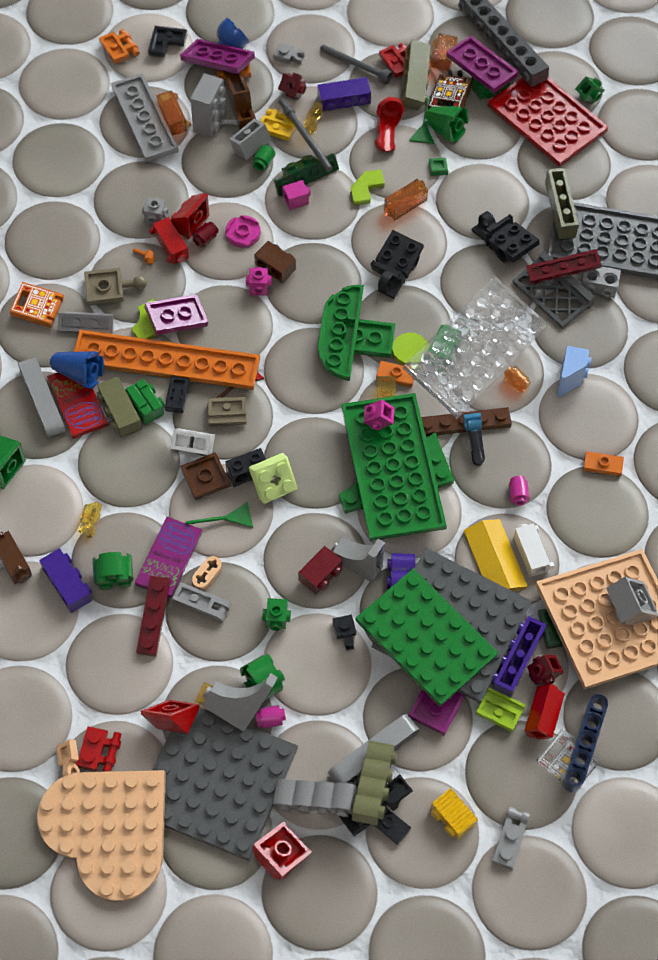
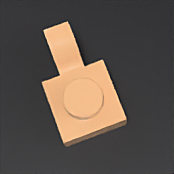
[56,739,80,777]

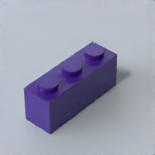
[317,77,371,111]
[39,548,92,613]

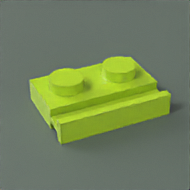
[475,687,526,732]

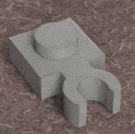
[274,43,305,64]

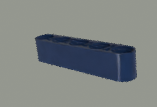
[563,694,608,793]

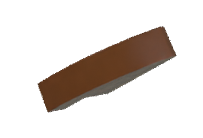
[223,71,256,130]

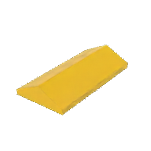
[463,519,528,592]

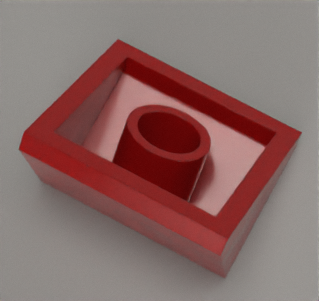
[141,700,200,734]

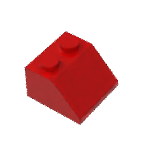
[170,193,210,239]

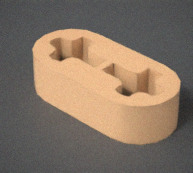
[192,556,222,591]

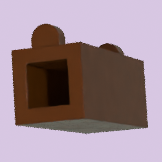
[0,531,32,585]

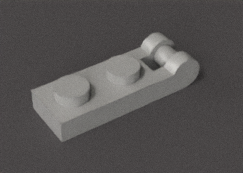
[172,582,231,622]
[492,806,530,870]

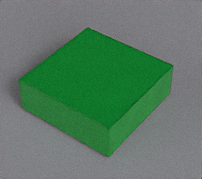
[429,157,448,176]

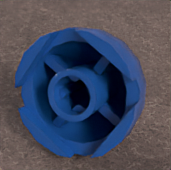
[217,17,249,49]

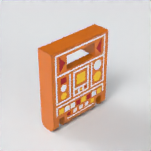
[10,282,64,328]

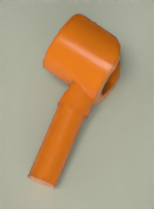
[133,248,155,264]

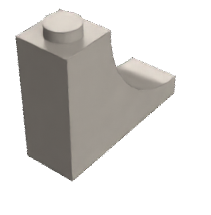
[331,537,385,583]
[201,673,278,732]

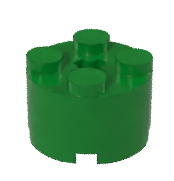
[92,552,134,590]
[240,654,285,702]

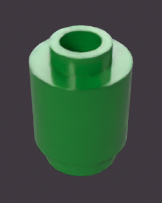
[252,145,276,171]

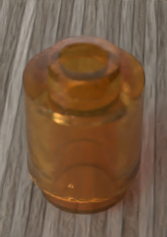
[504,366,531,393]

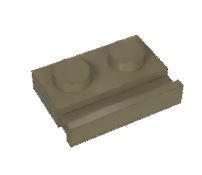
[208,397,247,426]

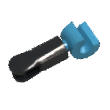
[463,413,485,466]

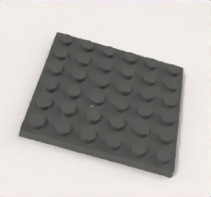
[372,548,532,703]
[152,701,298,861]

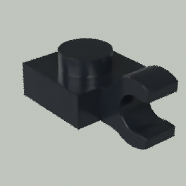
[332,614,357,651]

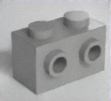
[230,118,271,160]

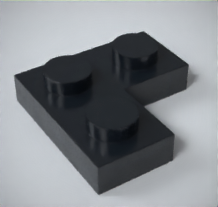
[148,26,187,57]

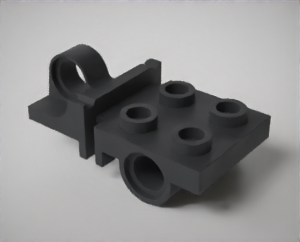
[471,211,540,263]
[371,230,424,299]
[339,774,413,837]

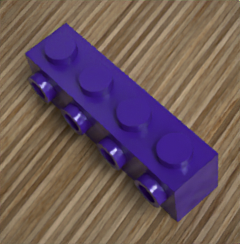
[491,616,547,698]

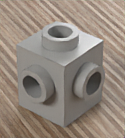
[142,197,169,225]

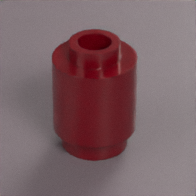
[192,221,219,247]

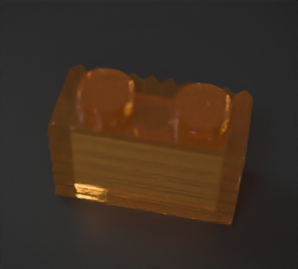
[430,33,458,71]

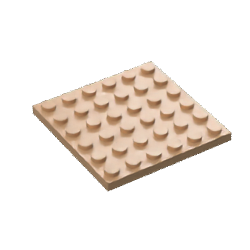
[535,549,658,690]

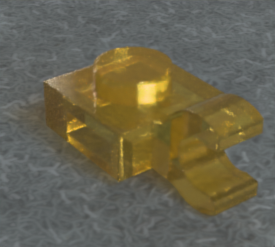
[79,502,102,538]

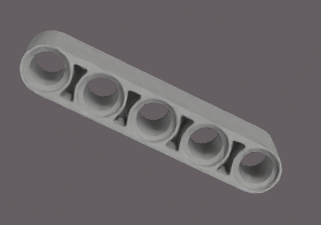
[18,357,66,438]
[327,714,420,783]

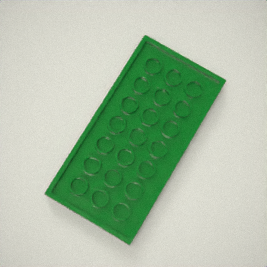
[341,393,447,541]

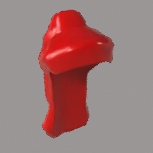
[375,97,405,153]

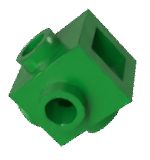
[575,76,605,103]
[262,598,291,631]

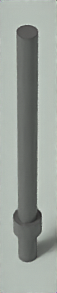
[278,98,333,172]

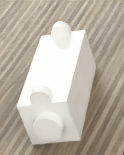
[513,523,555,577]

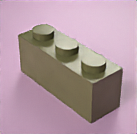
[96,376,142,438]

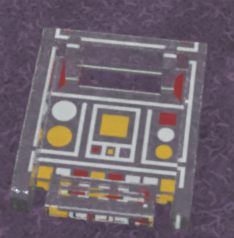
[536,728,601,784]

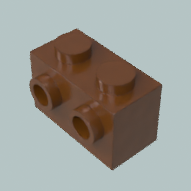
[254,241,296,283]

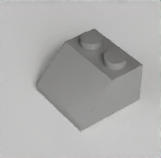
[606,576,658,625]

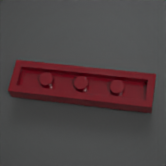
[526,249,602,284]
[136,576,171,657]

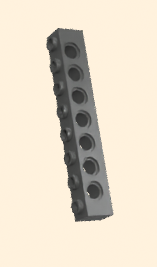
[458,0,549,87]

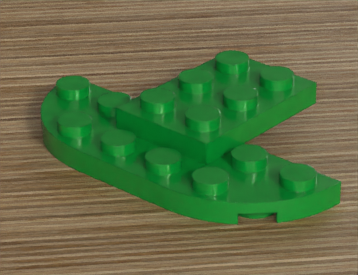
[318,285,396,381]

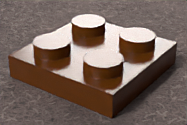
[180,452,231,500]

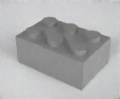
[190,73,227,138]

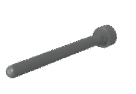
[320,45,392,84]

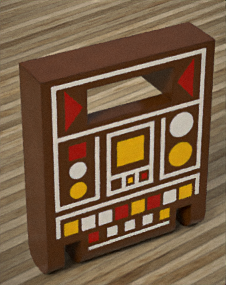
[428,74,473,109]

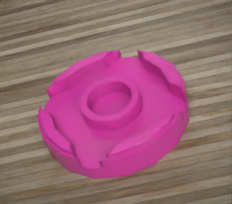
[225,215,261,248]

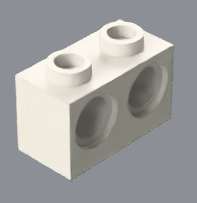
[171,428,215,455]

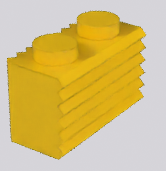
[430,788,478,840]

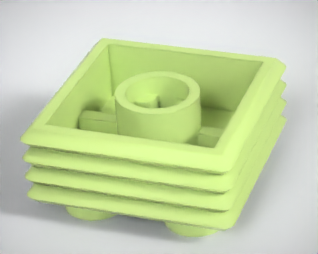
[249,453,298,504]

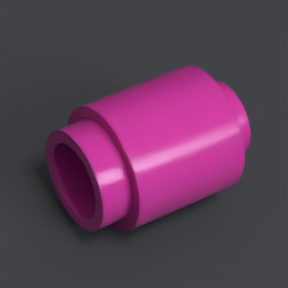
[509,476,530,506]
[256,705,286,729]

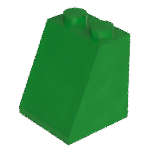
[0,436,26,490]

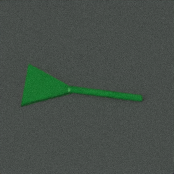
[409,96,434,144]
[186,502,253,528]

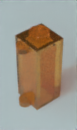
[156,90,192,136]
[383,179,428,221]

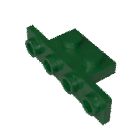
[274,153,339,196]

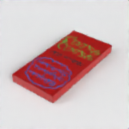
[47,372,108,439]

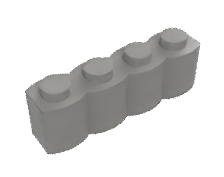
[273,779,358,817]

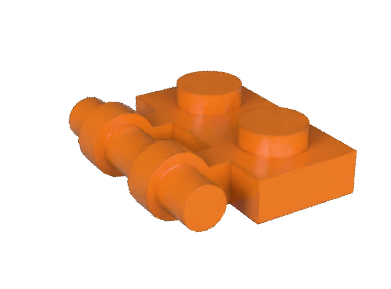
[99,29,140,64]

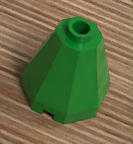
[425,106,469,142]

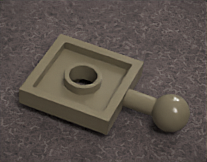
[84,268,147,305]

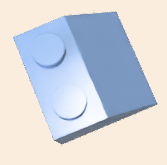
[557,346,592,397]

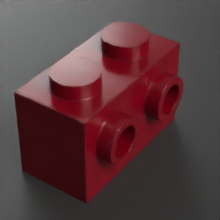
[298,546,343,594]

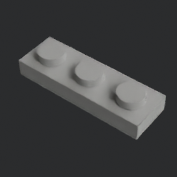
[58,311,114,334]

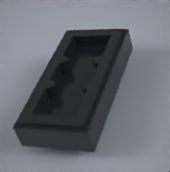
[165,376,190,413]
[372,807,411,845]

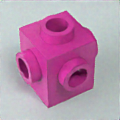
[246,267,271,295]
[363,399,395,430]

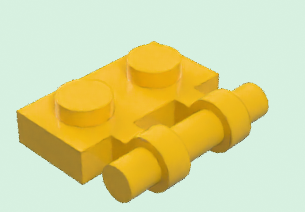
[260,108,300,141]

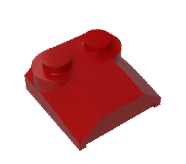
[252,821,312,880]

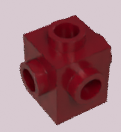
[278,72,307,99]
[527,654,564,685]

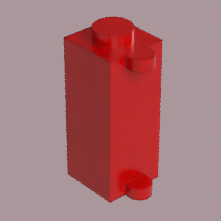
[149,217,189,265]
[524,684,565,740]

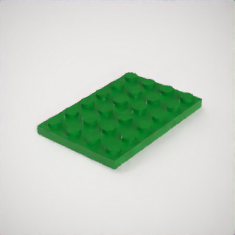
[355,568,498,707]

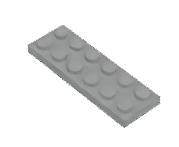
[111,73,178,162]

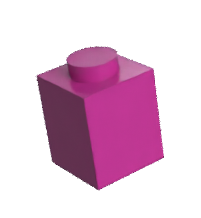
[283,180,311,210]

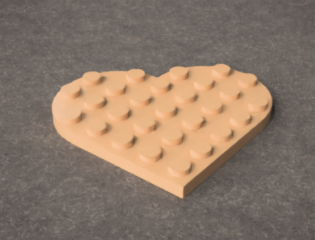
[37,770,166,901]

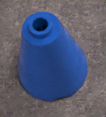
[50,351,104,389]

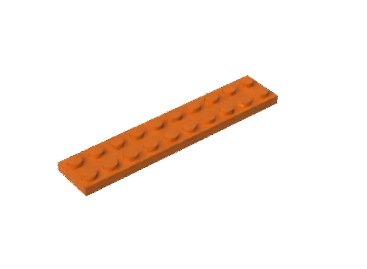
[74,330,261,390]

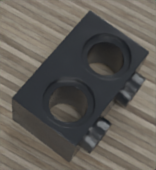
[225,448,266,488]

